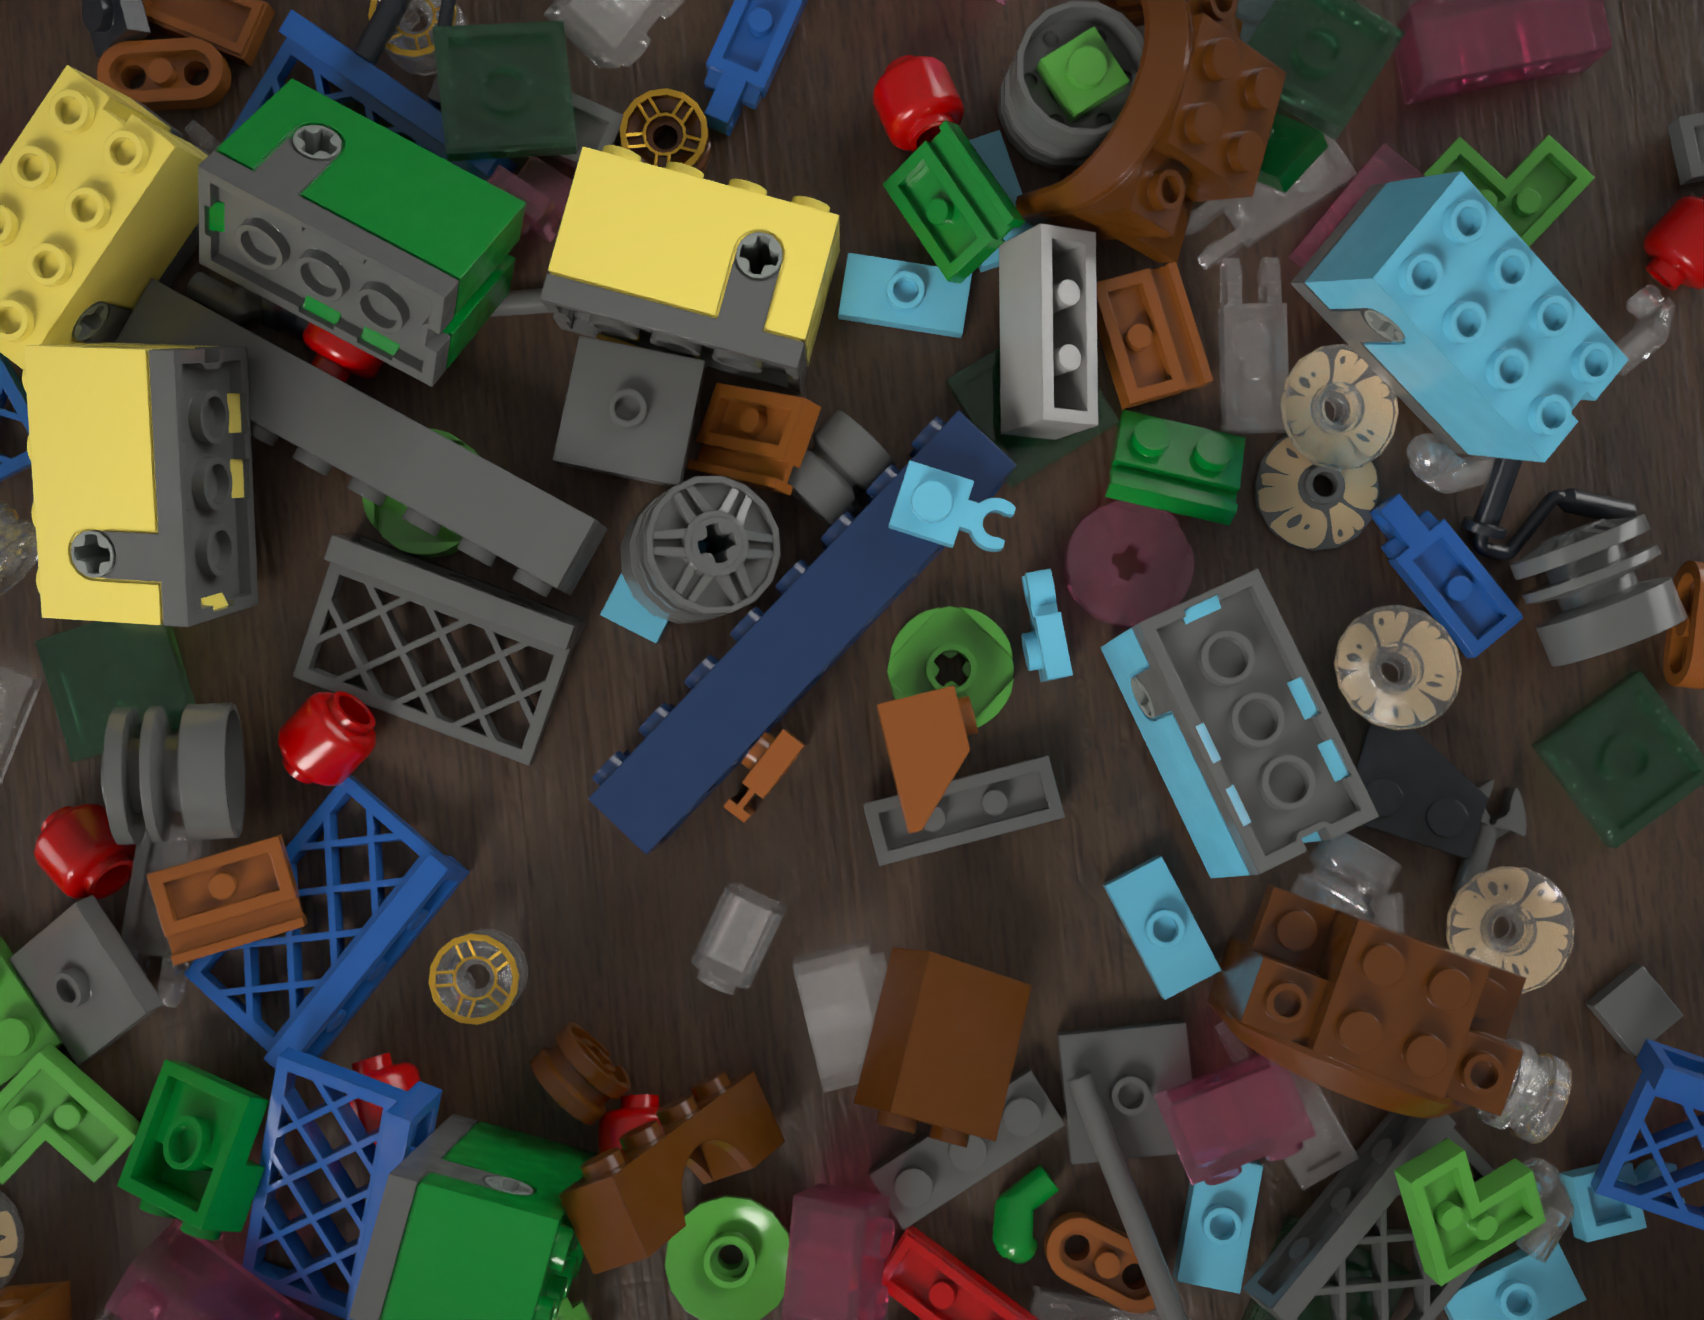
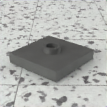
[553,336,707,487]
[9,895,163,1066]
[1056,1020,1200,1165]

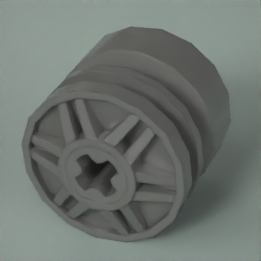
[998,1,1144,170]
[620,476,781,624]
[1510,513,1688,667]
[101,702,246,845]

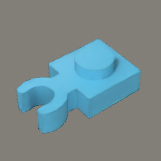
[888,460,1016,552]
[1021,568,1073,682]
[1560,1159,1685,1243]

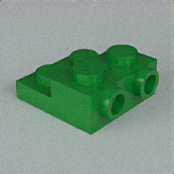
[117,1059,269,1240]

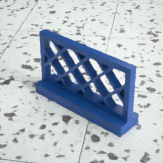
[224,9,518,186]
[184,775,470,1069]
[1590,1039,1704,1230]
[240,1047,442,1320]

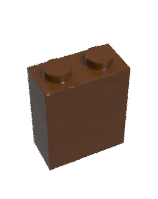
[854,947,1032,1148]

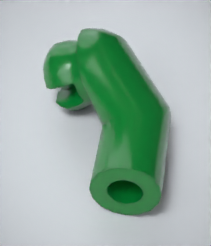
[992,1164,1059,1264]

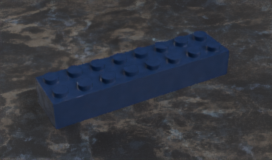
[588,410,1017,855]

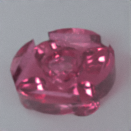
[1064,500,1194,627]

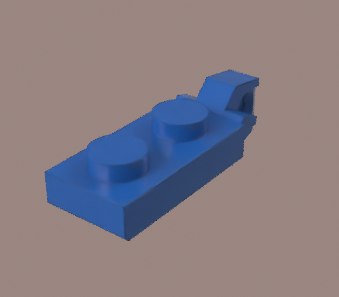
[703,0,808,137]
[1370,494,1523,658]

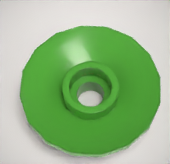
[665,1195,794,1320]

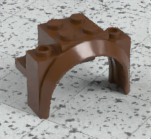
[1015,0,1287,263]
[1207,884,1526,1119]

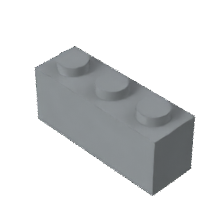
[999,223,1098,440]

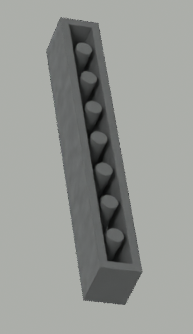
[115,278,608,598]

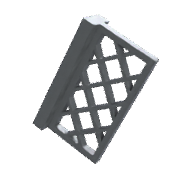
[292,532,587,766]
[1243,1111,1494,1320]

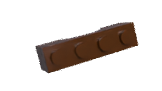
[559,1071,785,1274]

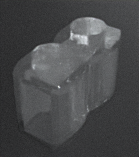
[691,881,787,995]

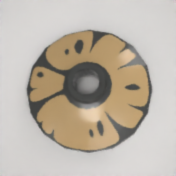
[1253,427,1380,552]

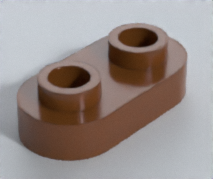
[97,37,231,111]
[1663,560,1704,690]
[1044,1212,1156,1313]

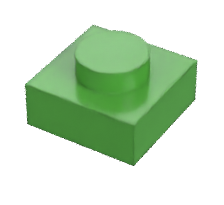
[1036,26,1130,123]

